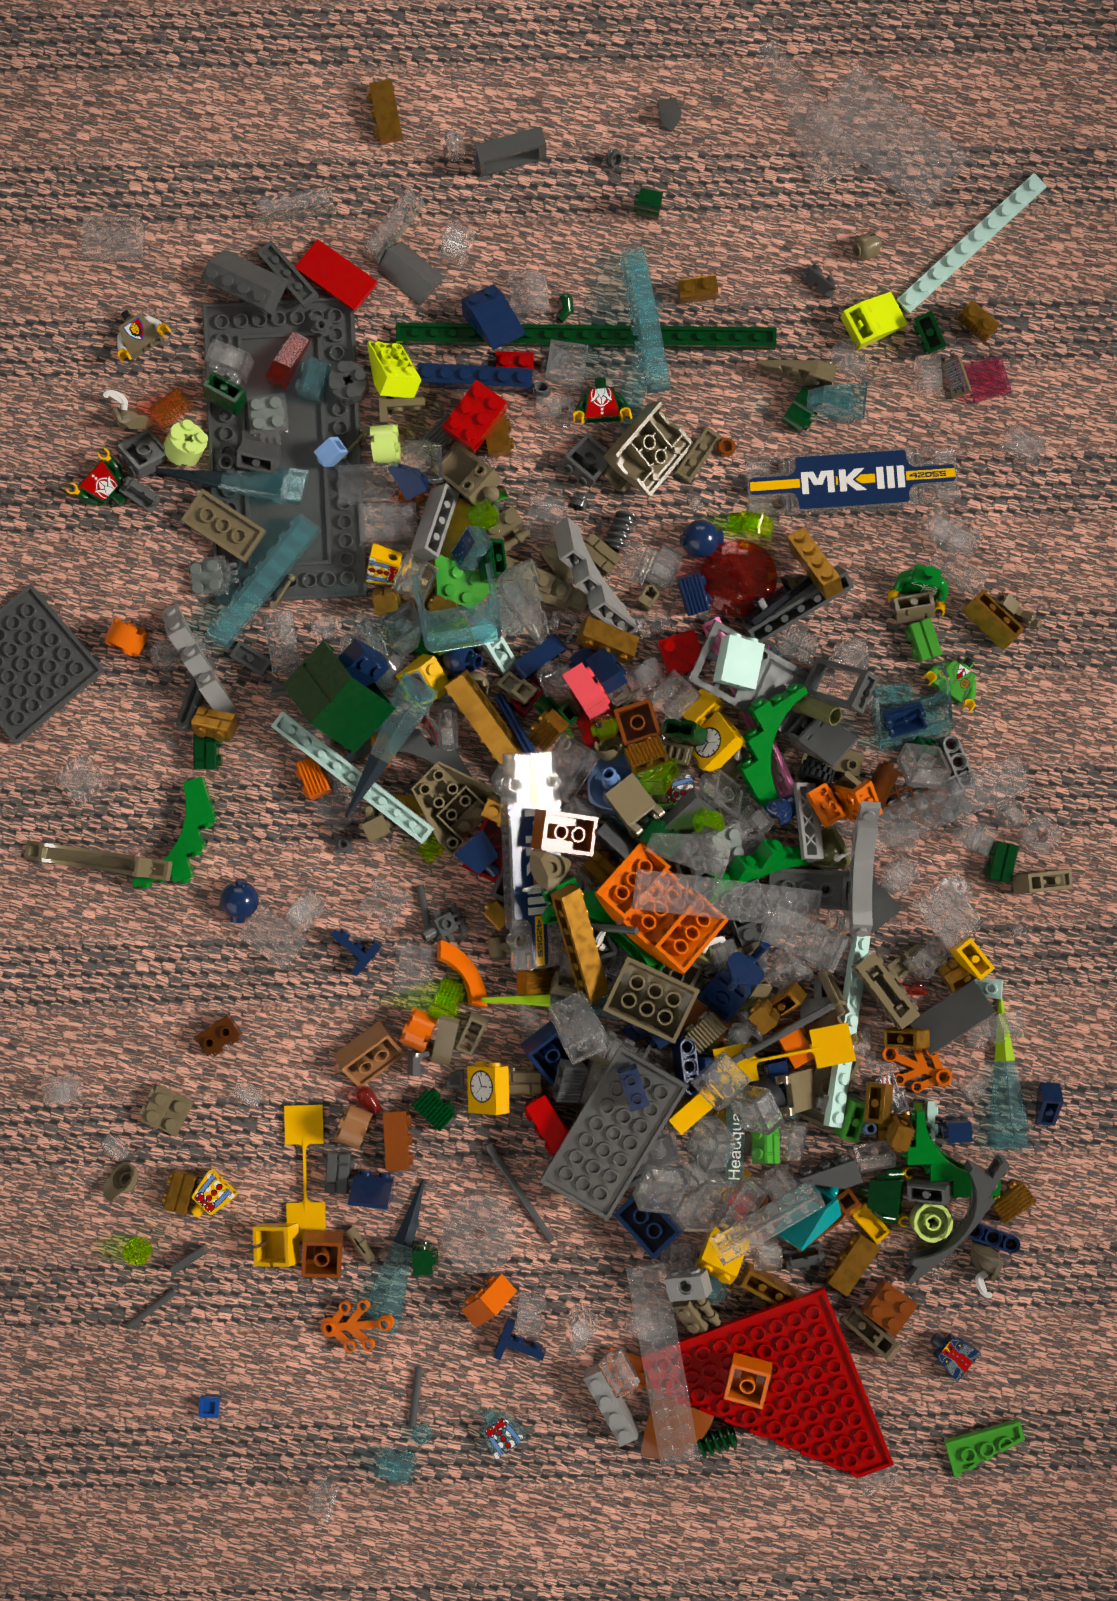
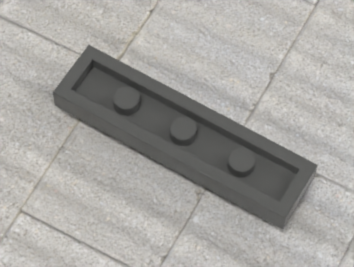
[256,240,319,309]

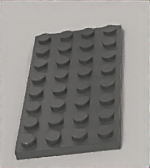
[540,1045,688,1221]

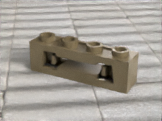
[851,952,920,1029]

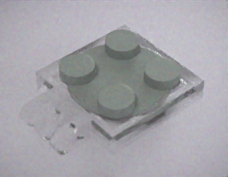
[247,393,290,446]
[188,555,239,600]
[702,821,757,871]

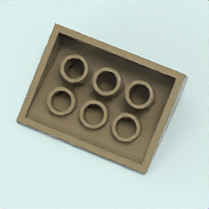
[603,956,700,1044]

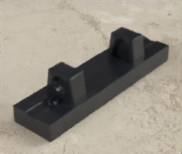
[742,574,813,626]

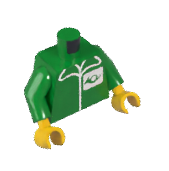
[888,564,949,616]

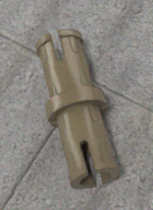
[344,1225,377,1264]

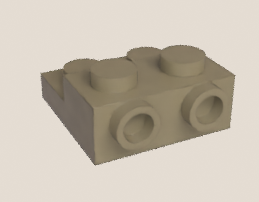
[139,1084,194,1137]

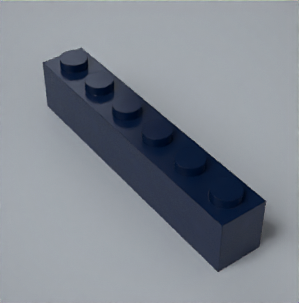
[418,363,533,393]

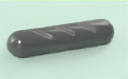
[176,656,215,731]

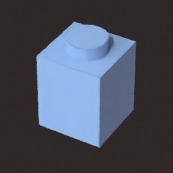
[314,437,349,467]

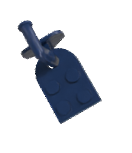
[697,939,771,1023]

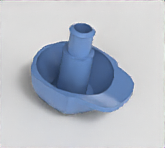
[587,754,639,815]

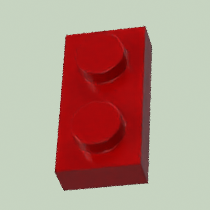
[496,351,534,373]

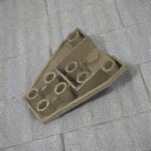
[411,761,506,856]

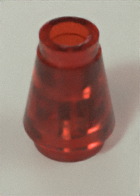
[355,1086,382,1115]

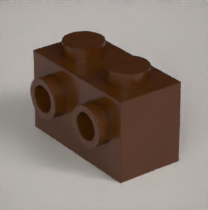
[195,1014,243,1057]

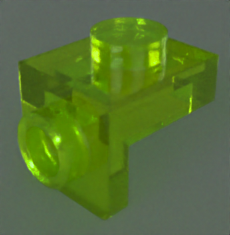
[693,808,726,833]

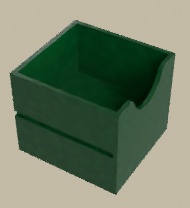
[282,641,396,753]

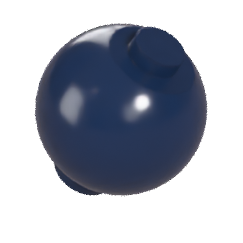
[680,520,724,558]
[441,638,483,676]
[220,879,259,923]

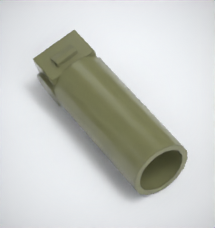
[791,694,842,726]

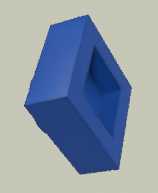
[198,1395,221,1418]

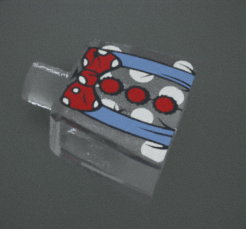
[652,772,694,804]

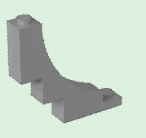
[553,517,640,634]
[848,801,881,937]

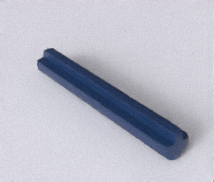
[494,693,537,757]

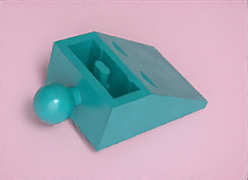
[773,1183,842,1251]

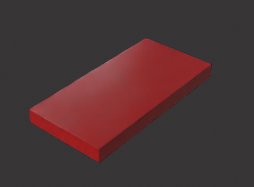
[295,239,378,312]

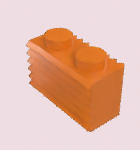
[295,757,334,801]

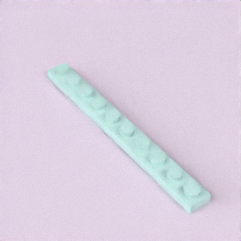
[896,173,1047,314]
[271,711,435,844]
[823,935,871,1128]

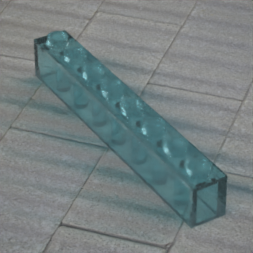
[619,246,671,394]
[206,514,321,651]

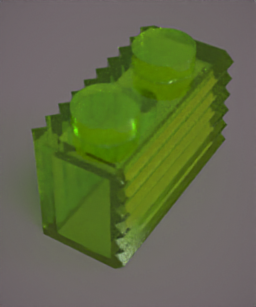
[639,758,680,795]
[428,977,466,1019]

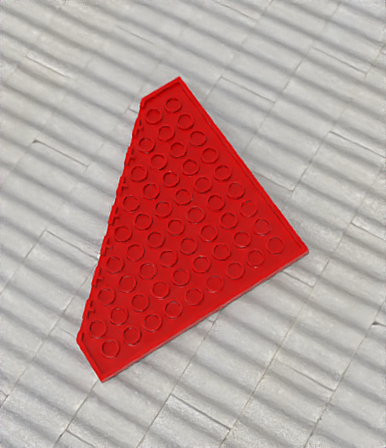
[641,1287,894,1478]

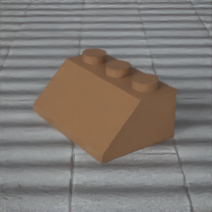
[333,1020,407,1088]

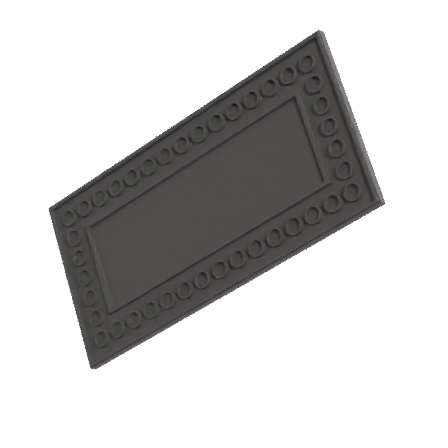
[202,297,368,605]

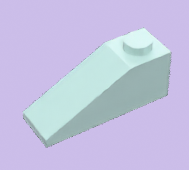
[471,617,517,674]

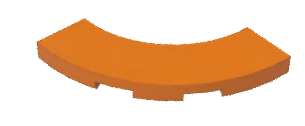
[437,940,488,1008]

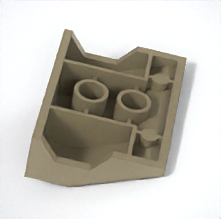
[603,402,694,497]

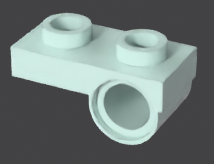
[975,978,1003,999]
[924,1099,938,1141]

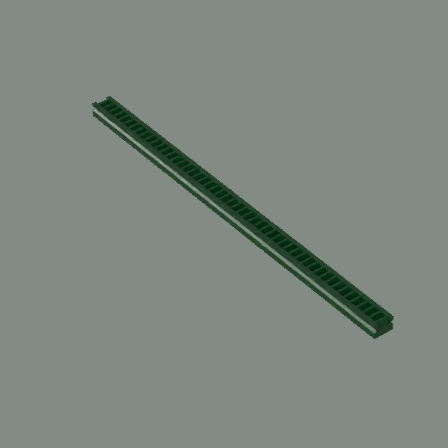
[396,322,777,350]

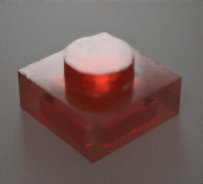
[906,983,929,996]

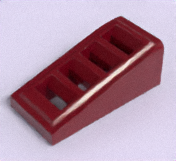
[510,676,549,718]

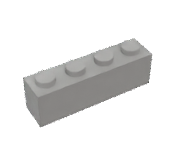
[410,483,459,562]
[583,1361,639,1447]

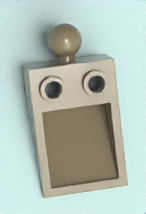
[432,442,503,509]

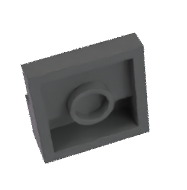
[117,428,168,479]
[561,433,609,488]

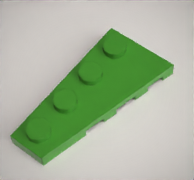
[944,1419,1025,1479]

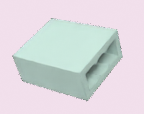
[713,633,765,691]

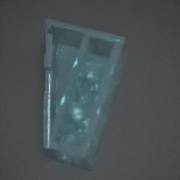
[806,382,868,423]

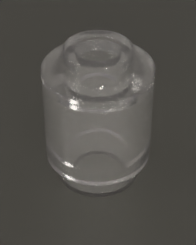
[234,1082,264,1108]
[100,1134,131,1162]

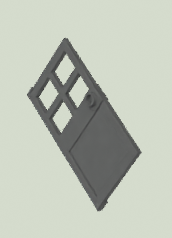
[686,620,809,736]

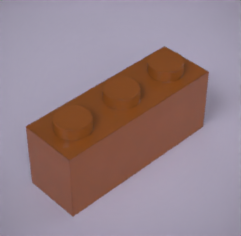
[383,1109,414,1171]

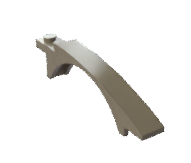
[24,840,173,881]

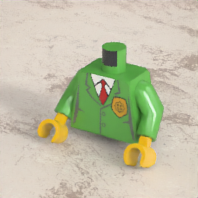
[922,656,976,713]

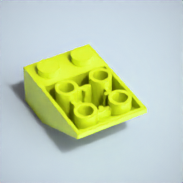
[840,292,908,351]
[367,341,421,398]

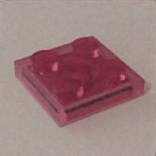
[964,356,1012,404]

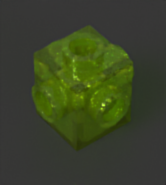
[122,1236,153,1267]

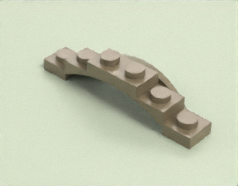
[501,555,588,612]

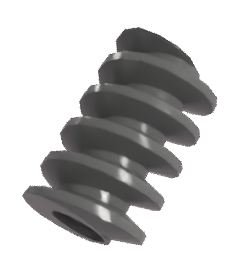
[604,511,639,554]

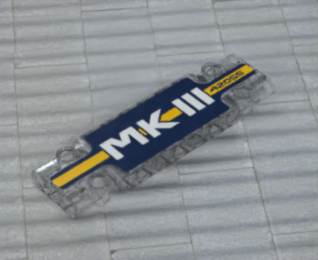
[744,447,959,516]
[500,751,564,971]

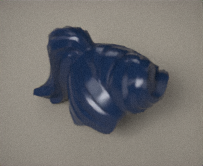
[763,794,796,825]

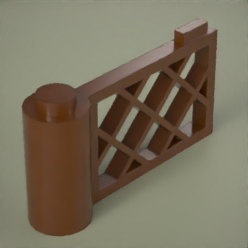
[871,760,949,829]

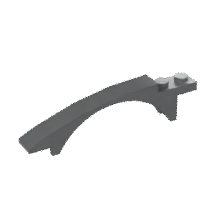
[903,1154,1010,1285]

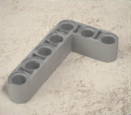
[883,735,975,818]

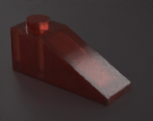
[265,331,311,391]

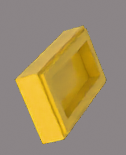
[851,1202,891,1244]

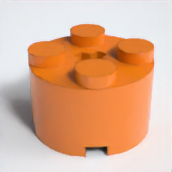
[104,617,150,657]
[399,1007,439,1053]

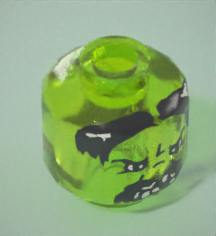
[590,714,619,741]

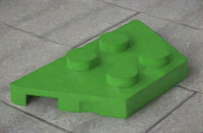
[434,554,502,610]

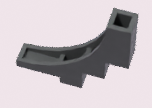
[345,719,472,777]

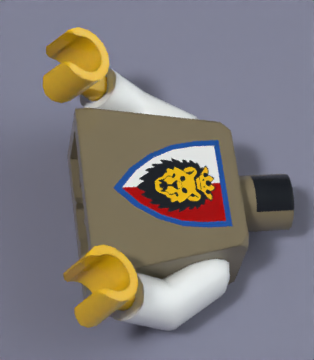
[117,310,171,363]

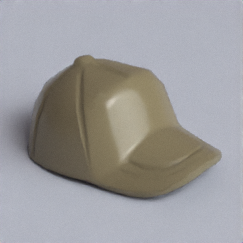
[103,1162,139,1202]

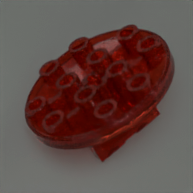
[701,540,777,616]

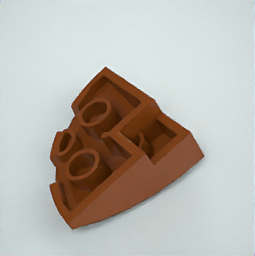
[640,1394,714,1459]

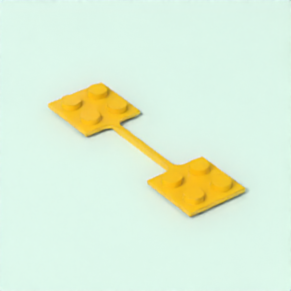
[713,1022,856,1088]
[284,1105,326,1242]

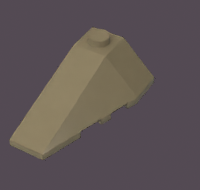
[756,360,837,392]

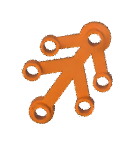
[881,1047,952,1093]
[321,1299,395,1353]

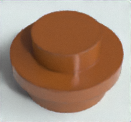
[717,438,736,457]

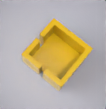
[253,1223,300,1267]

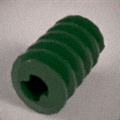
[697,1424,738,1459]

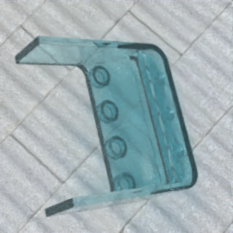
[412,561,502,653]
[869,662,953,753]

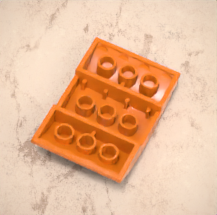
[595,841,729,974]

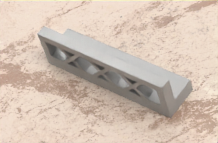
[793,782,824,863]

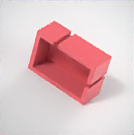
[562,663,611,722]

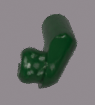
[556,293,574,323]

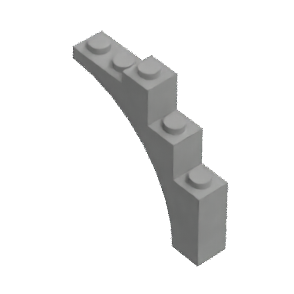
[160,603,238,714]

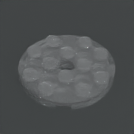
[440,1194,518,1273]

